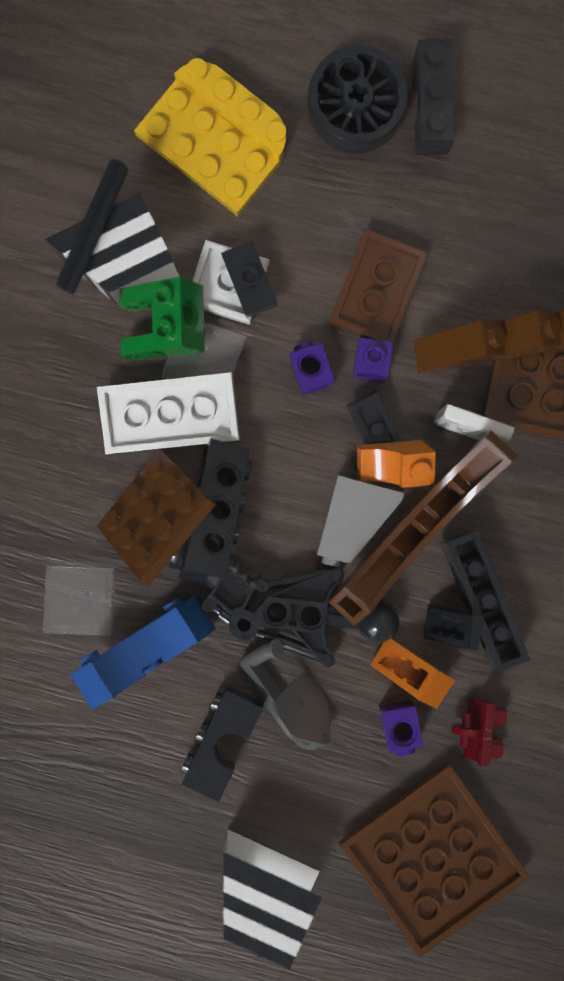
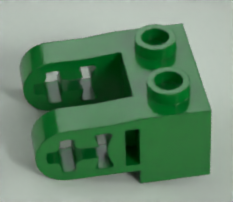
[119,277,205,360]

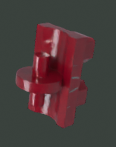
[451,697,507,766]

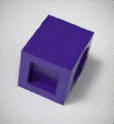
[352,337,393,382]
[289,341,334,396]
[379,700,423,756]

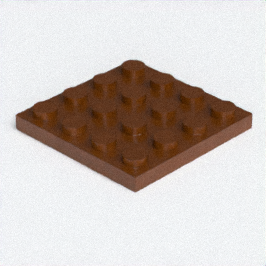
[339,762,530,958]

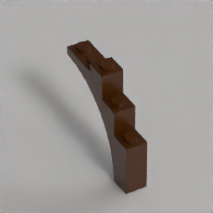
[413,309,564,373]
[329,431,518,625]

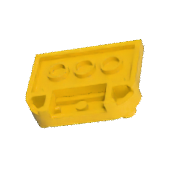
[134,58,286,217]

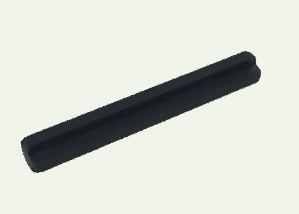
[56,159,128,294]

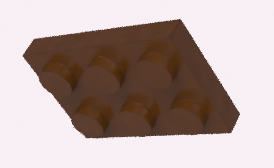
[329,229,428,342]

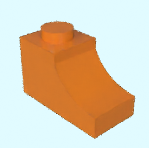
[357,440,436,488]
[370,638,455,709]

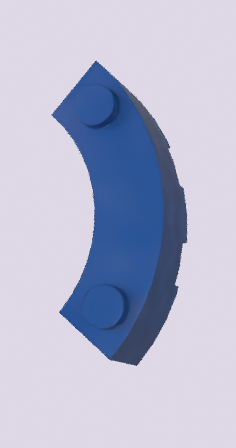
[70,595,216,710]

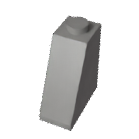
[316,476,404,567]

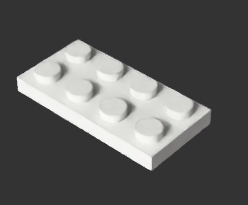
[97,372,240,454]

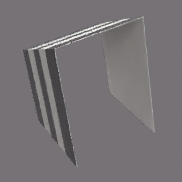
[45,193,180,306]
[224,830,322,970]

